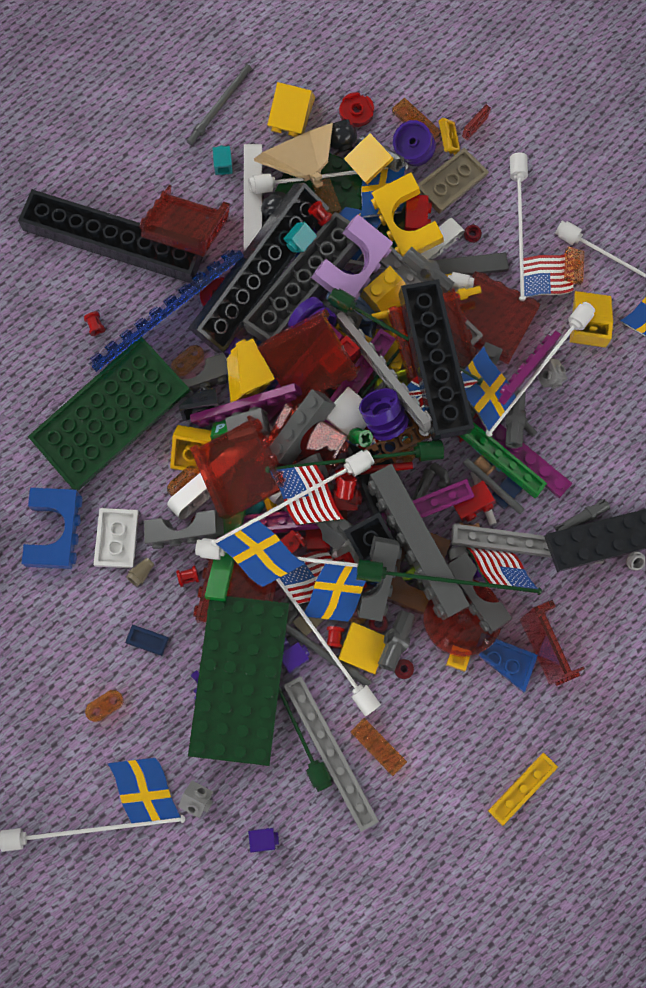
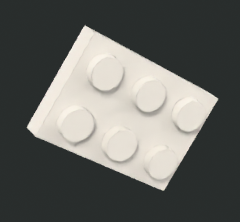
[94,508,139,568]

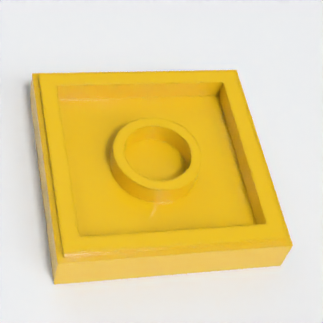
[344,133,394,185]
[338,622,386,674]

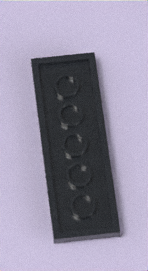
[544,509,646,572]

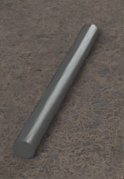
[463,457,524,514]

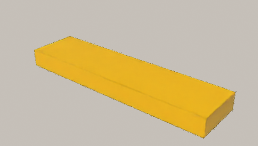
[488,753,558,826]

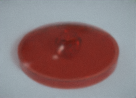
[423,579,502,657]

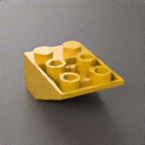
[570,291,613,348]

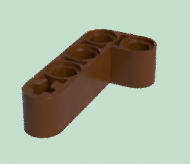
[365,412,431,466]

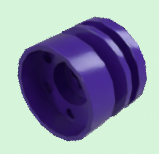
[359,388,409,441]

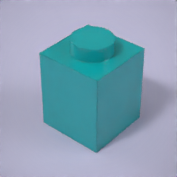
[212,145,233,175]
[283,222,317,252]

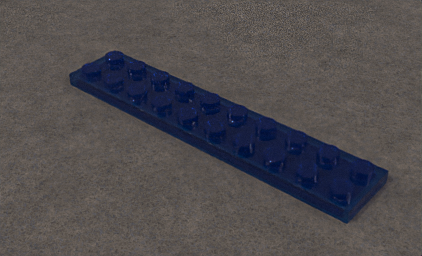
[88,249,244,372]

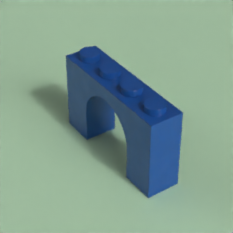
[21,487,82,569]

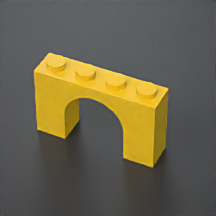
[371,172,444,257]

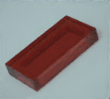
[462,104,491,140]

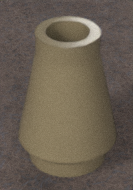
[126,558,154,587]

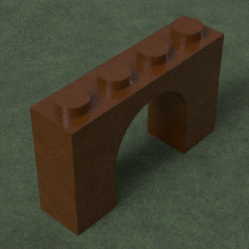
[387,532,451,615]

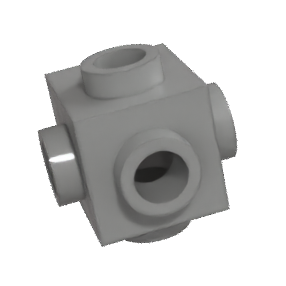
[535,359,568,389]
[178,780,213,819]

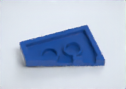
[474,633,538,693]

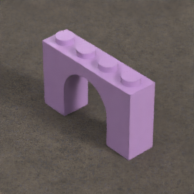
[311,214,393,302]

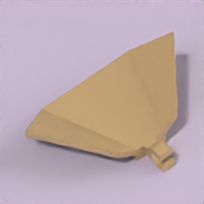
[254,123,333,188]

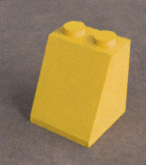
[267,82,315,137]
[227,339,275,403]

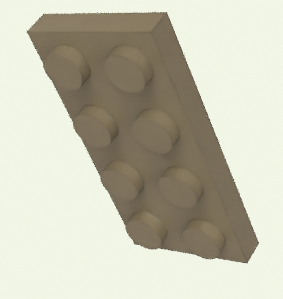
[418,148,489,214]

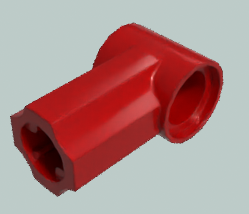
[335,468,357,500]

